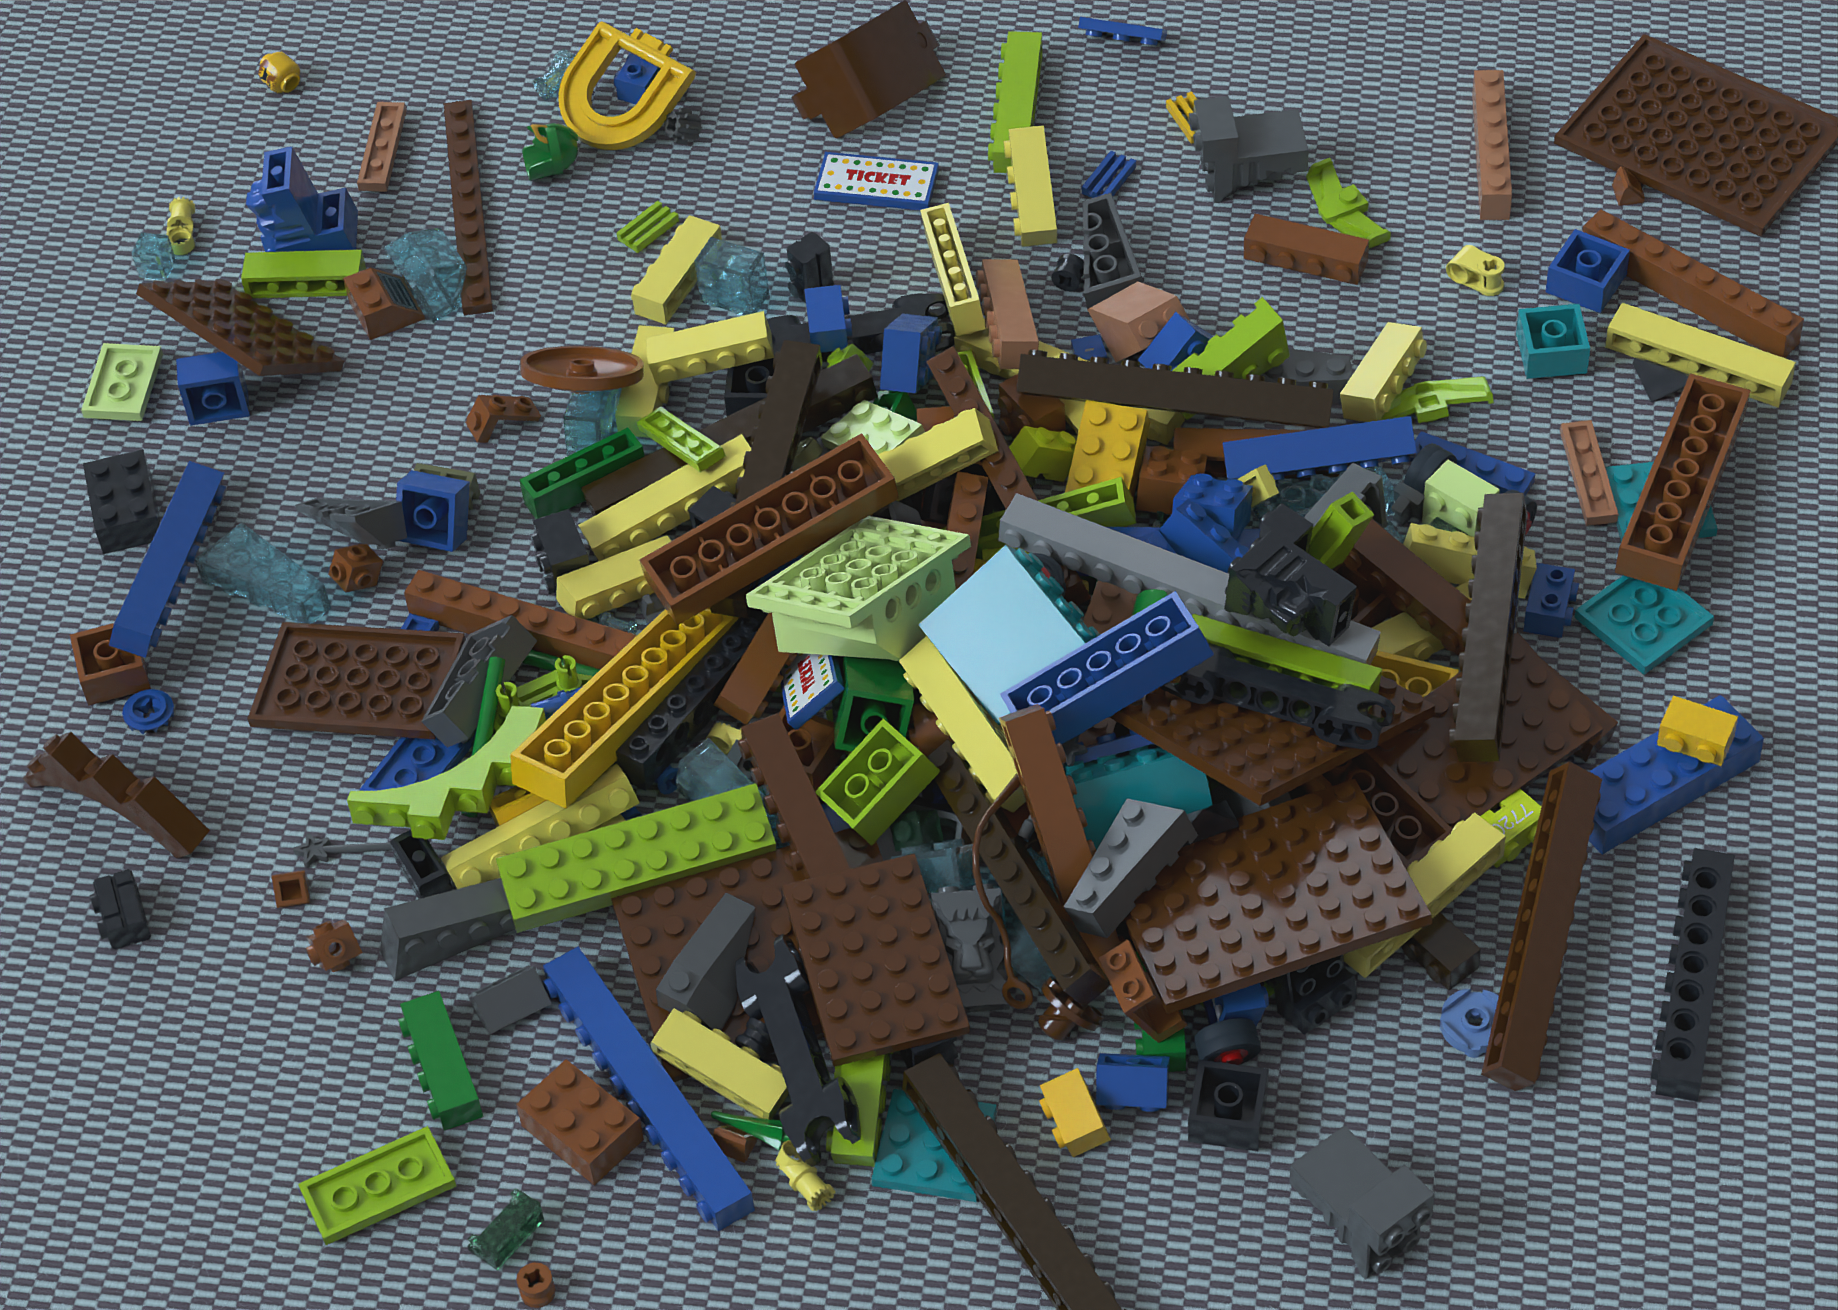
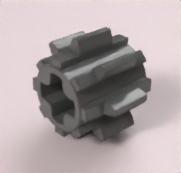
[664,107,702,145]

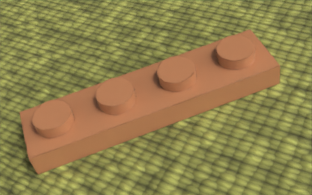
[357,102,407,192]
[1560,420,1618,526]

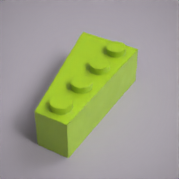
[1172,297,1290,420]
[826,1052,894,1167]

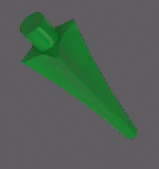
[711,1111,790,1150]

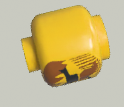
[258,51,300,94]

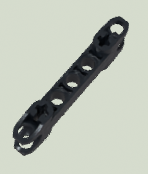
[767,293,956,361]
[1160,643,1396,750]
[735,934,861,1167]

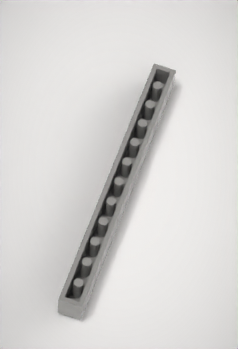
[999,493,1381,665]

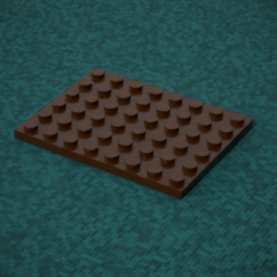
[1554,34,1838,237]
[1110,675,1436,806]
[1123,779,1433,1014]
[611,828,883,1082]

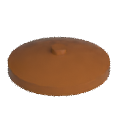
[520,346,644,394]

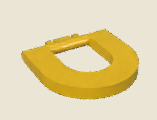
[558,21,696,150]

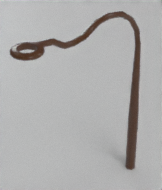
[972,773,1034,1009]

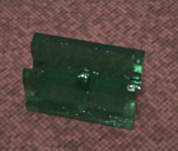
[467,1188,544,1271]

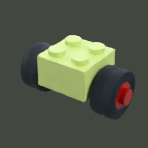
[1404,443,1537,537]

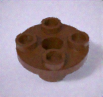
[1038,976,1105,1041]

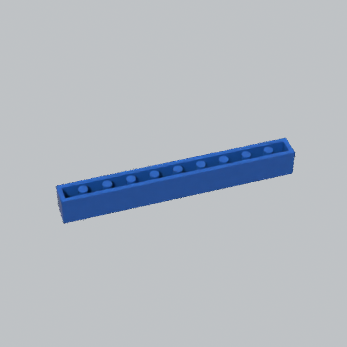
[542,946,755,1231]

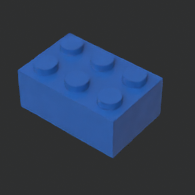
[880,313,942,393]

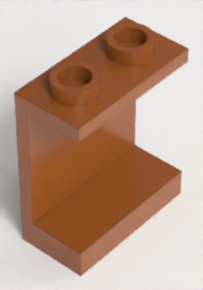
[1099,940,1188,1043]

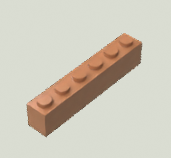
[1472,70,1512,220]
[976,259,1039,369]

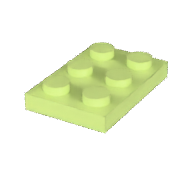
[81,343,163,421]
[820,400,925,455]

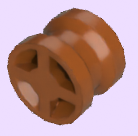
[516,1262,556,1308]

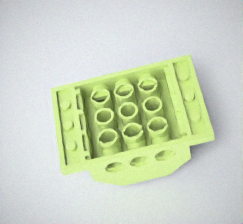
[746,516,971,661]

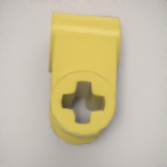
[1446,245,1505,296]

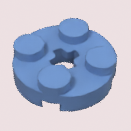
[1440,989,1499,1058]

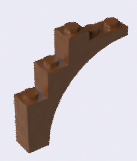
[22,732,210,858]

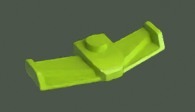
[1306,158,1391,249]
[1381,376,1494,423]

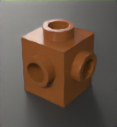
[328,544,383,593]
[305,919,363,972]

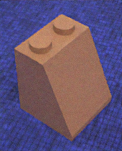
[1087,282,1190,363]

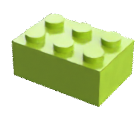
[815,718,940,846]

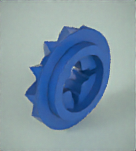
[122,689,174,734]

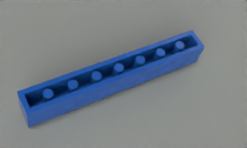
[109,461,226,658]

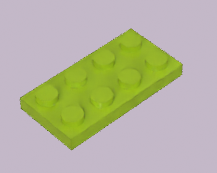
[298,1126,456,1245]

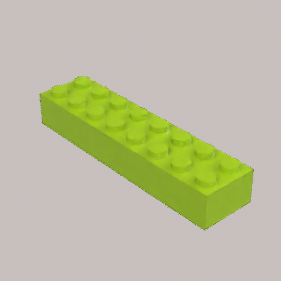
[496,783,776,933]

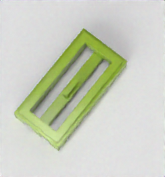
[616,201,679,253]

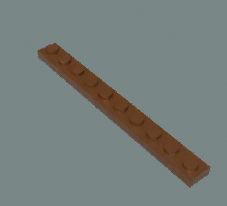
[443,100,493,316]

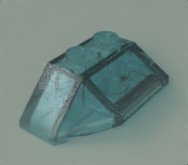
[382,228,467,323]

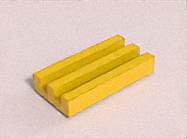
[1166,91,1197,144]

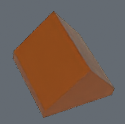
[1612,166,1645,206]
[271,870,310,908]
[713,1124,758,1163]

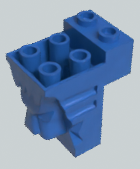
[246,146,358,252]

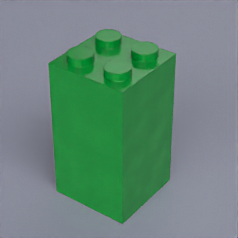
[832,656,914,752]

